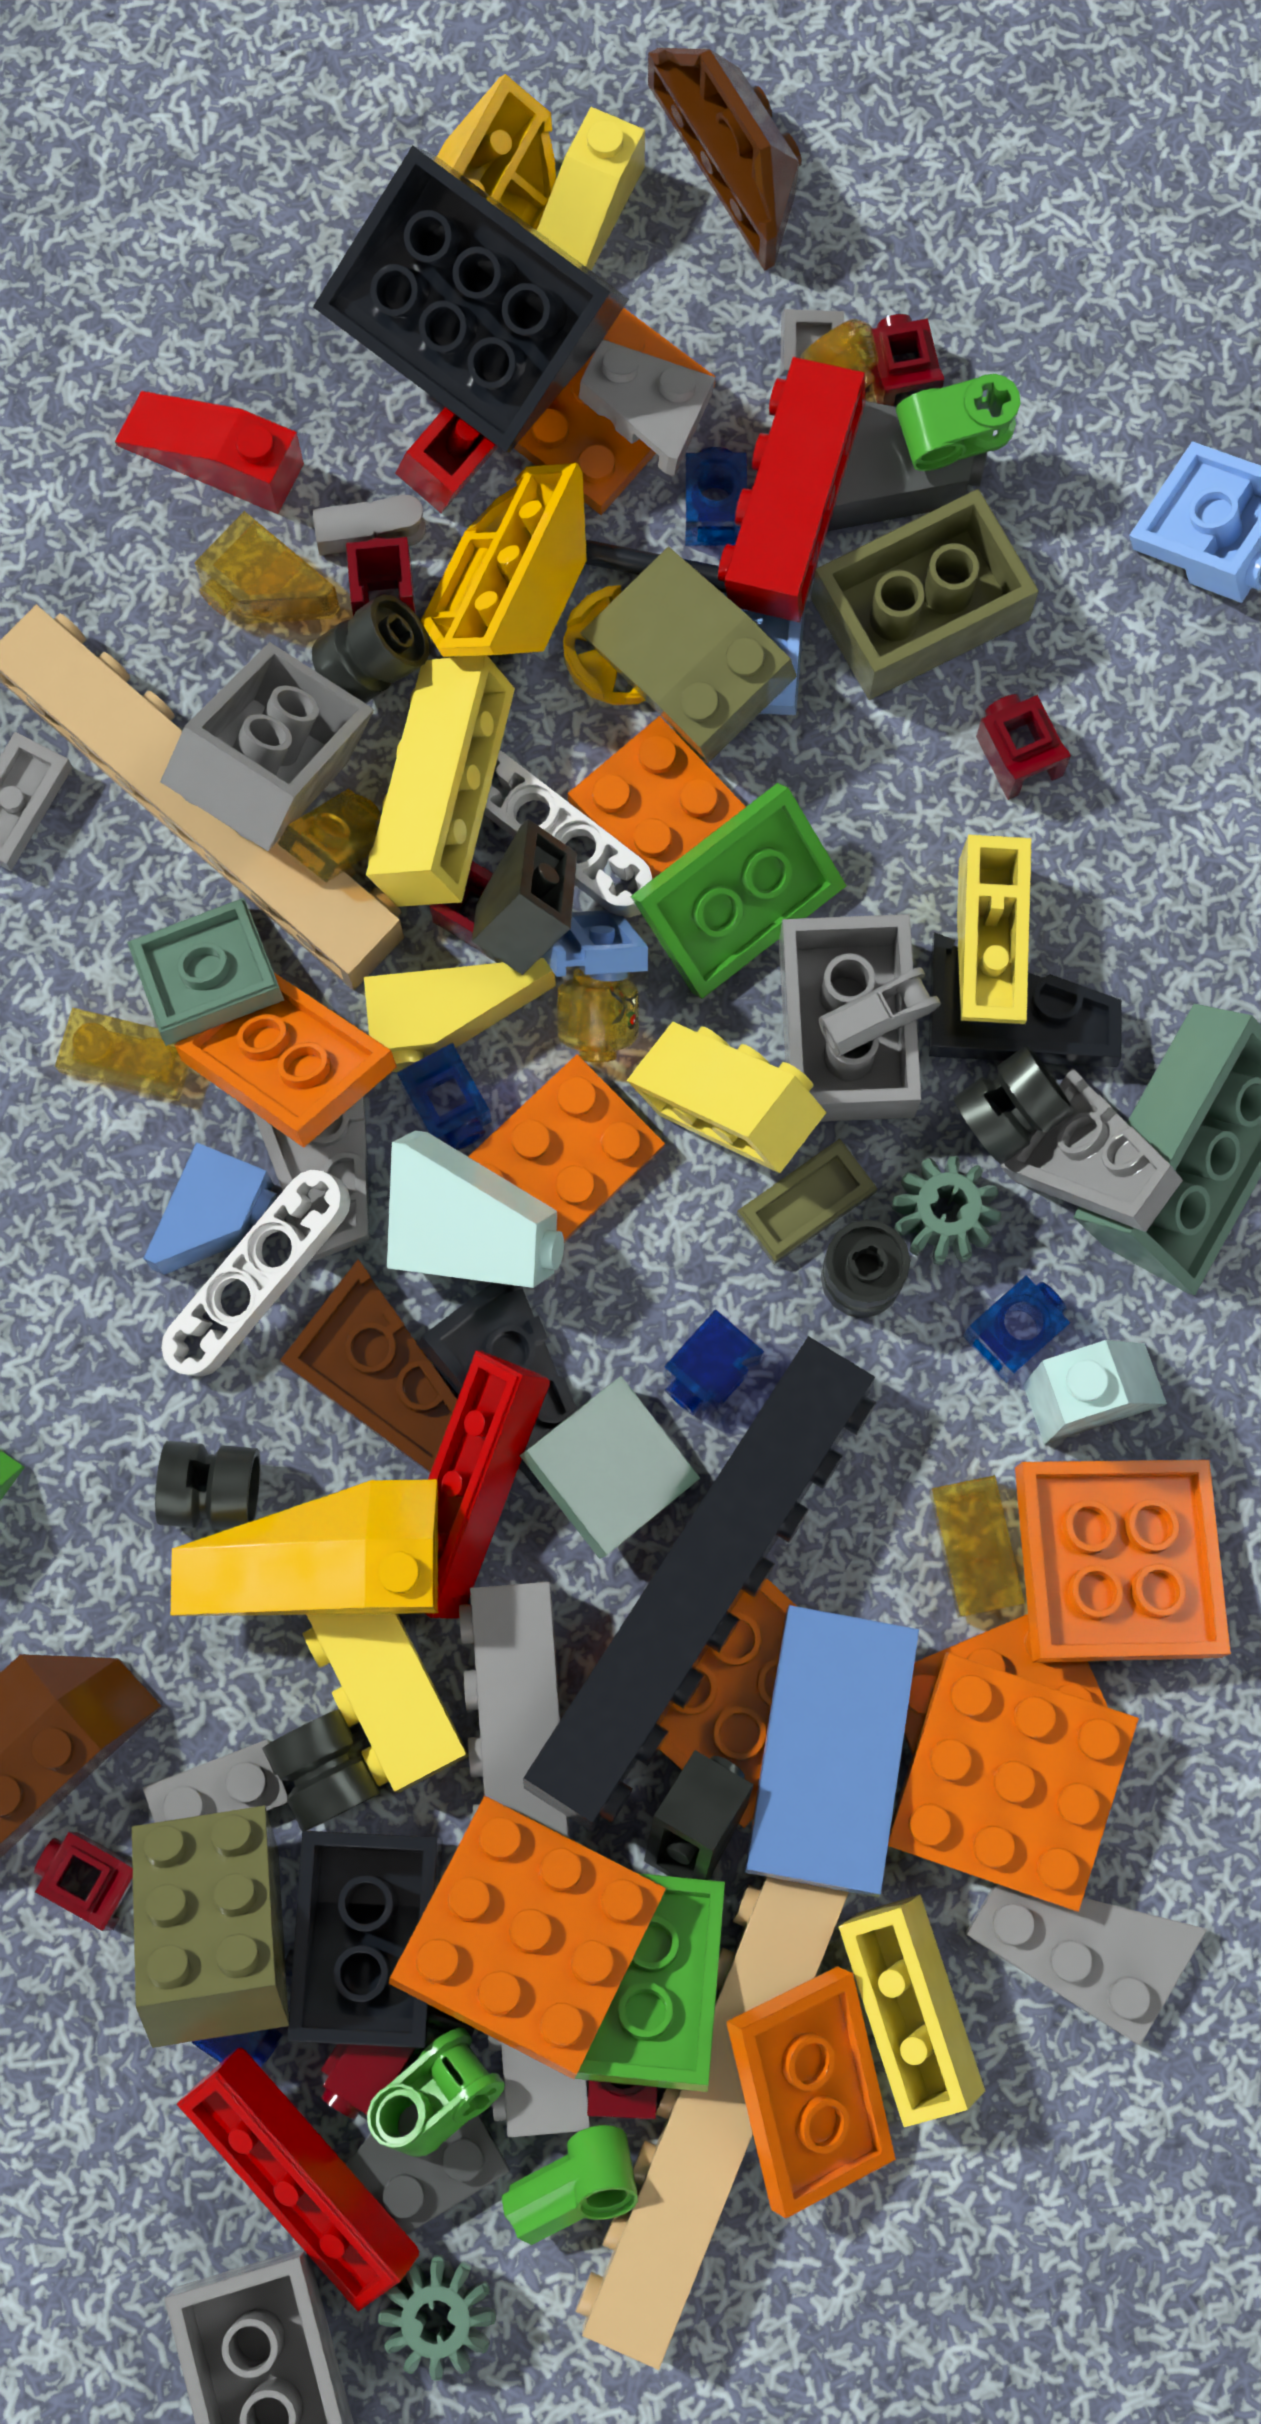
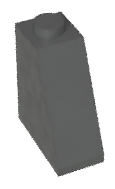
[827,401,987,532]

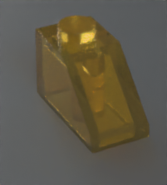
[194,511,340,624]

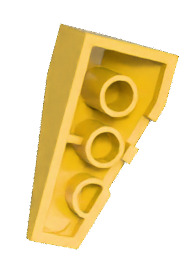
[170,1479,438,1616]

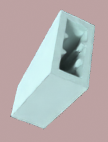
[387,1131,564,1288]
[1023,1340,1167,1445]

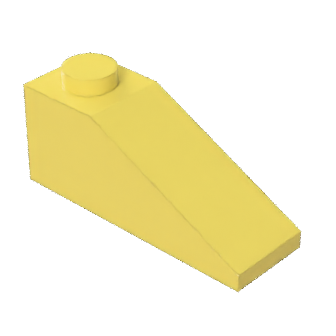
[537,107,645,271]
[957,834,1032,1024]
[364,958,556,1072]

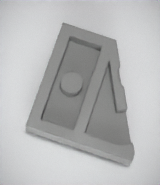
[579,339,715,476]

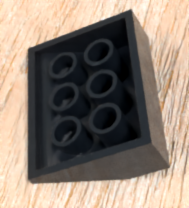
[313,145,629,453]

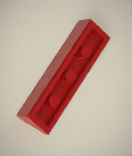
[424,1350,550,1619]
[177,2048,420,2312]

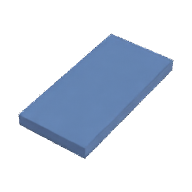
[744,1605,919,1897]

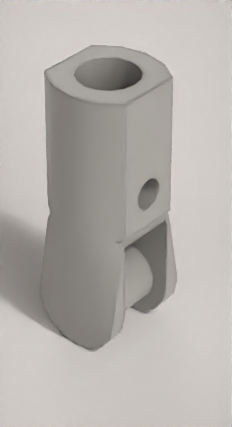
[313,495,426,555]
[818,967,941,1057]

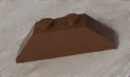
[648,48,802,271]
[0,1654,163,1858]

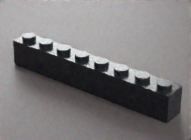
[523,1336,877,1832]

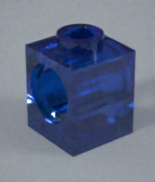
[685,447,747,546]
[963,1275,1071,1383]

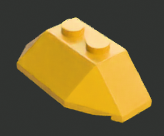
[437,74,556,230]
[421,463,587,657]

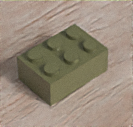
[811,489,1039,700]
[132,1805,289,2048]

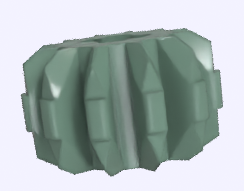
[891,1156,1002,1265]
[378,2255,496,2381]

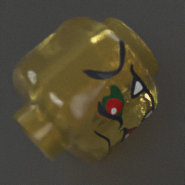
[557,968,639,1063]

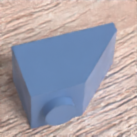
[143,1142,277,1275]

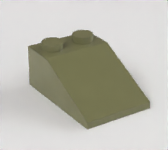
[580,546,797,763]

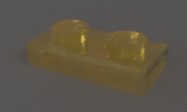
[277,788,382,883]
[55,1007,189,1101]
[929,1475,1025,1619]

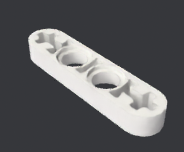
[484,751,653,918]
[161,1170,351,1377]

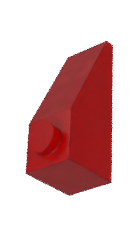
[115,391,304,514]

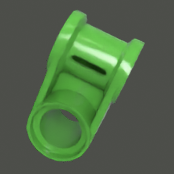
[895,374,1021,471]
[367,2028,505,2157]

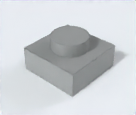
[780,309,844,376]

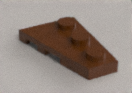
[280,1259,457,1474]

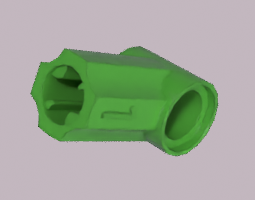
[502,2125,638,2245]

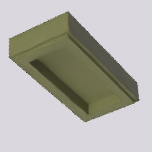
[737,1139,878,1265]

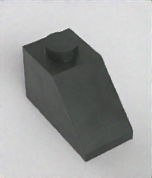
[472,819,577,975]
[644,1750,754,1880]

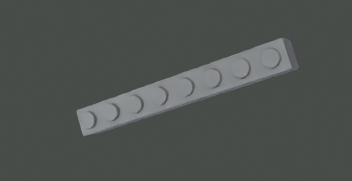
[459,1582,591,2137]

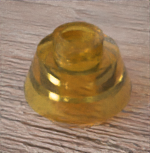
[800,318,879,388]

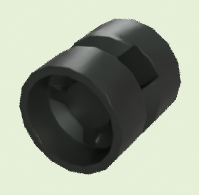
[312,594,429,704]
[953,1045,1075,1164]
[820,1219,911,1318]
[155,1441,261,1531]
[262,1709,381,1831]

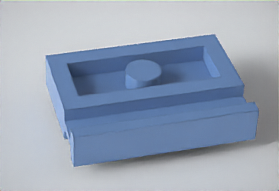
[543,910,648,981]

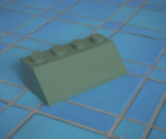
[1073,1004,1261,1296]

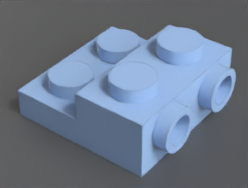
[1129,441,1261,603]

